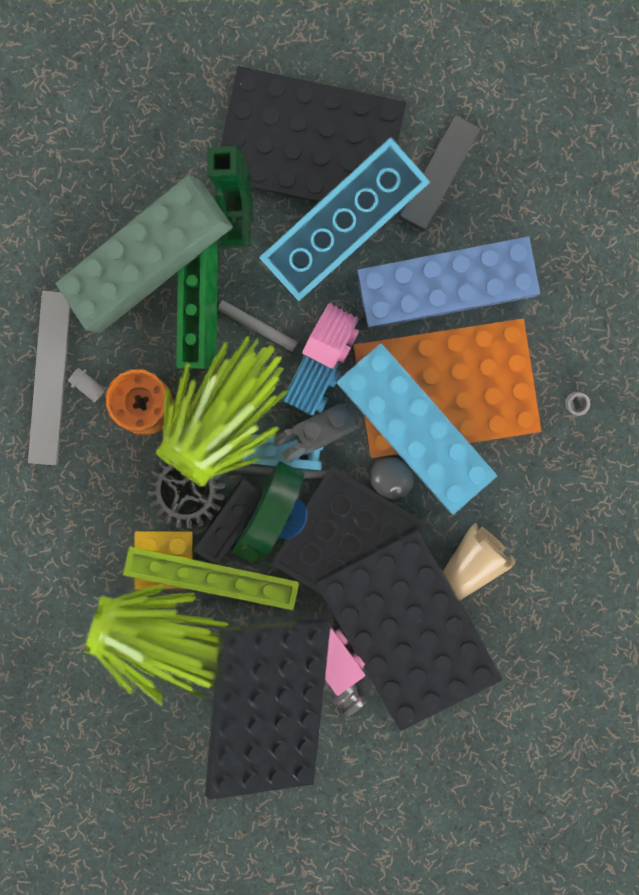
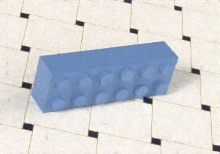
[357,236,540,329]

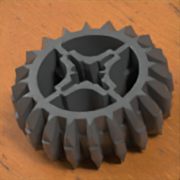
[147,460,225,529]

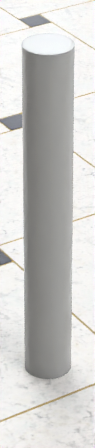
[217,300,298,352]

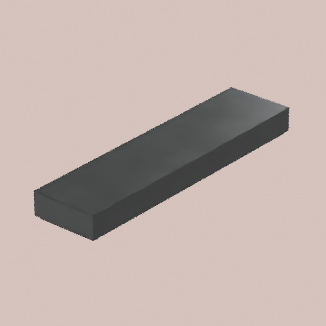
[400,115,480,231]

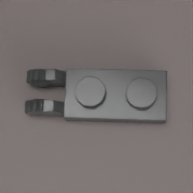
[273,402,357,461]

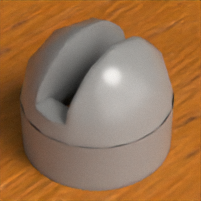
[565,392,590,416]

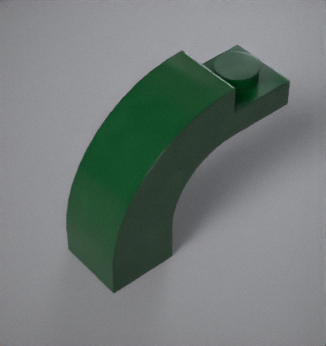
[207,146,254,249]
[232,461,305,564]

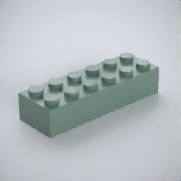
[55,175,233,333]

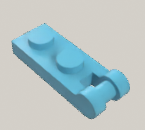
[241,435,323,470]

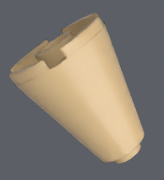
[443,523,516,600]

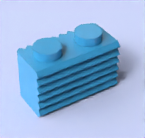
[282,355,341,416]

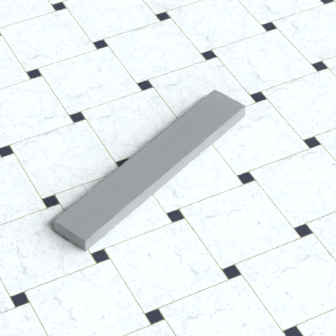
[28,291,71,465]

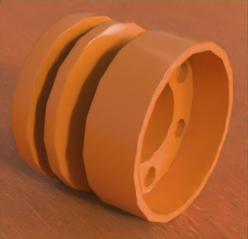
[106,370,174,435]

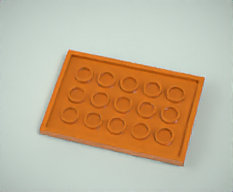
[353,318,541,458]

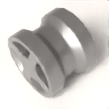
[331,684,367,718]

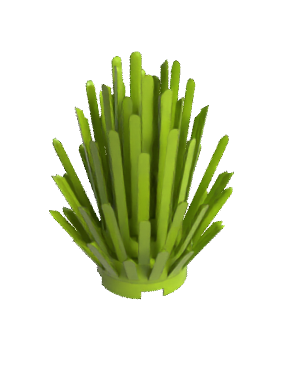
[155,336,288,487]
[84,584,228,706]

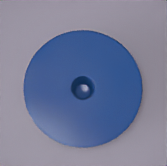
[278,499,307,539]

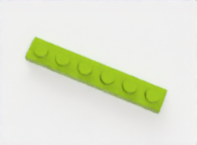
[123,546,299,610]

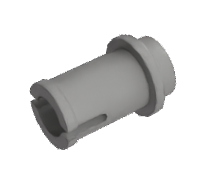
[68,368,106,403]

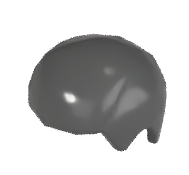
[369,455,414,501]

